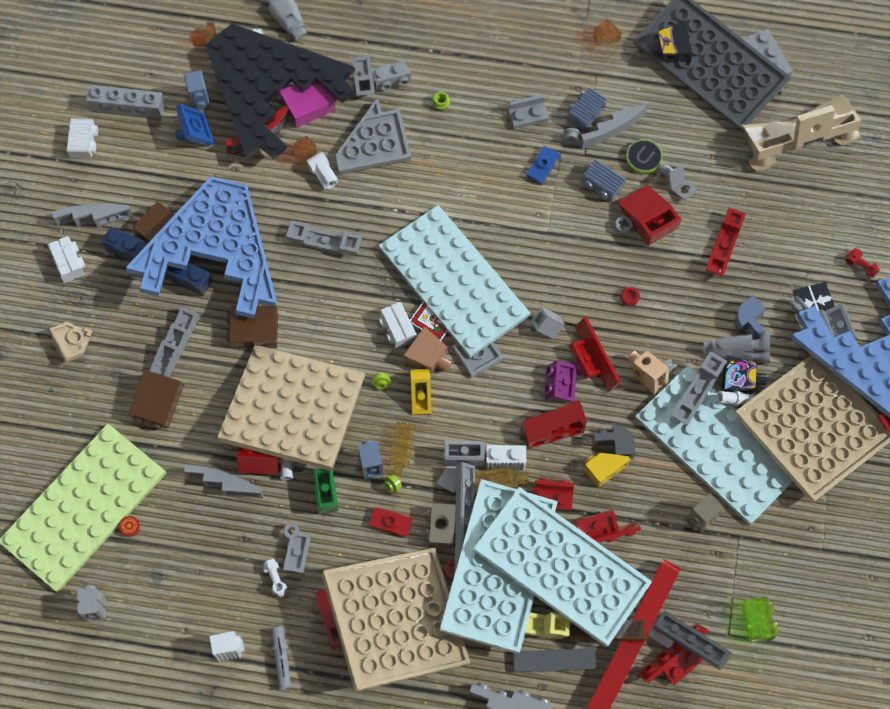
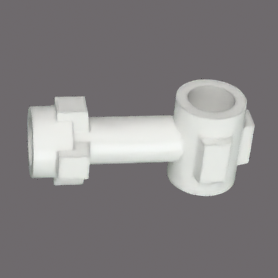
[263,559,287,598]

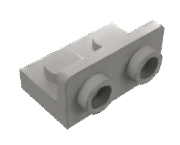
[371,61,411,91]
[508,94,549,129]

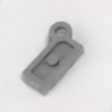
[283,523,312,574]

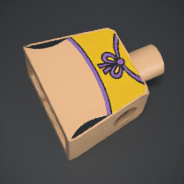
[628,351,669,396]

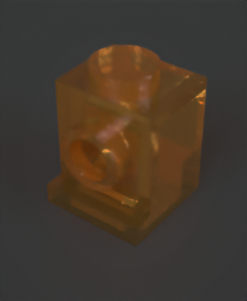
[292,135,317,166]

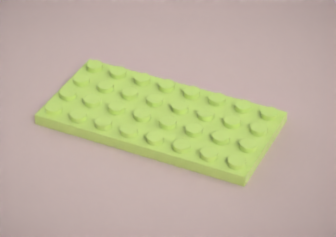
[0,424,166,593]

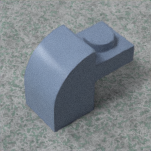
[735,295,766,340]

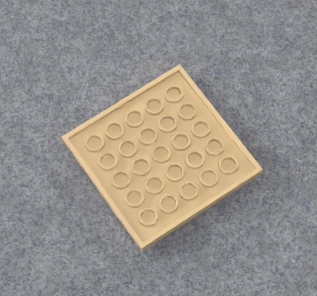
[218,346,365,471]
[734,355,890,504]
[321,548,470,692]

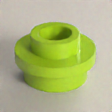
[432,92,450,110]
[371,372,391,390]
[384,475,402,494]

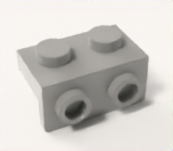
[819,304,858,340]

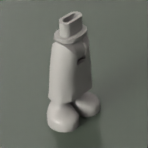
[260,0,307,41]
[704,330,770,363]

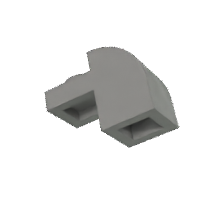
[351,55,375,95]

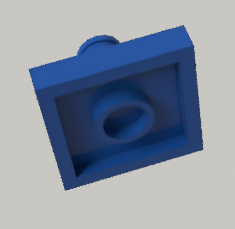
[175,104,214,147]

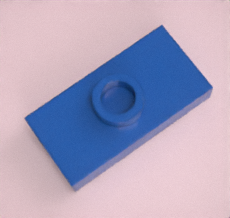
[526,146,560,185]

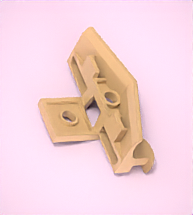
[742,94,861,171]

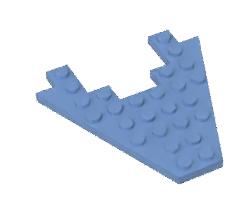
[126,176,277,319]
[791,277,890,418]

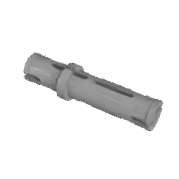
[271,626,292,690]

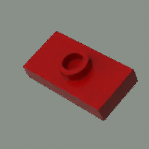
[369,507,413,538]

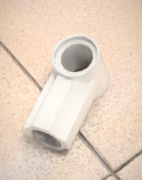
[305,152,338,190]

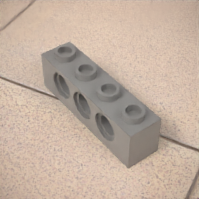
[86,85,165,119]

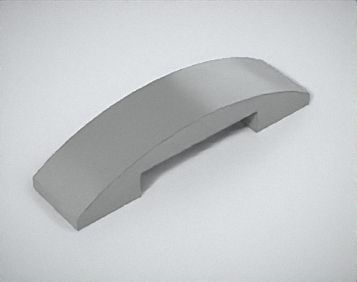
[286,220,363,254]
[671,351,727,426]

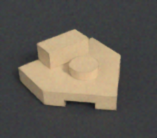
[49,322,93,363]

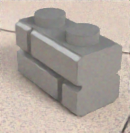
[444,441,484,466]
[77,586,106,622]

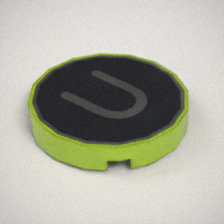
[626,139,663,174]

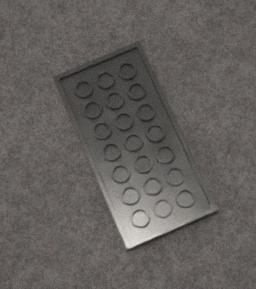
[633,0,791,131]

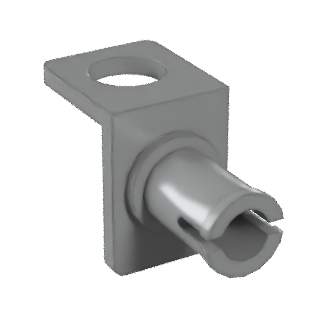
[658,163,697,200]

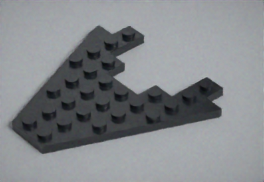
[205,24,355,160]

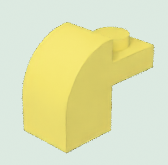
[525,613,570,639]

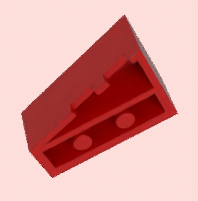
[521,400,587,449]

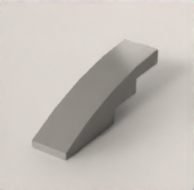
[580,104,647,149]
[52,204,133,228]
[149,306,200,377]
[184,464,263,498]

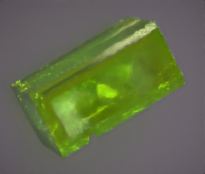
[741,597,778,643]

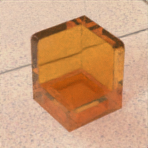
[593,19,622,44]
[191,22,216,47]

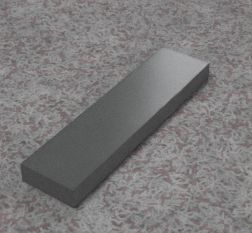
[653,611,732,671]
[513,648,596,673]

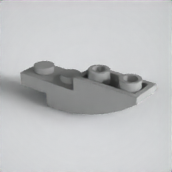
[469,683,553,709]

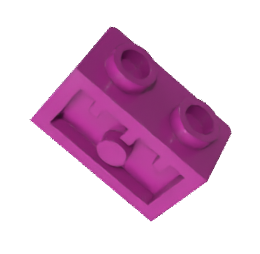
[544,360,577,403]

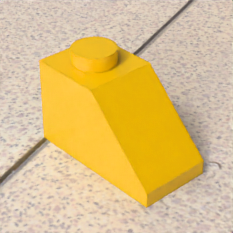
[410,369,432,414]
[584,453,631,488]

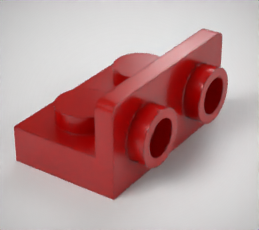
[533,478,575,512]

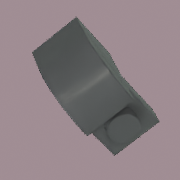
[592,425,636,459]

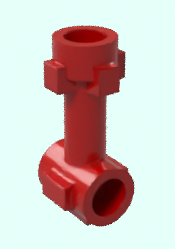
[845,248,880,278]

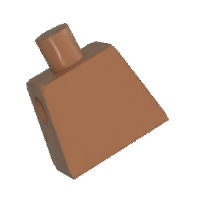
[404,327,452,374]

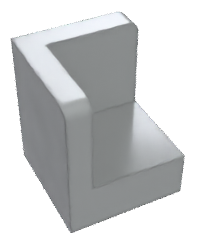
[531,306,565,339]

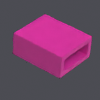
[280,82,337,128]

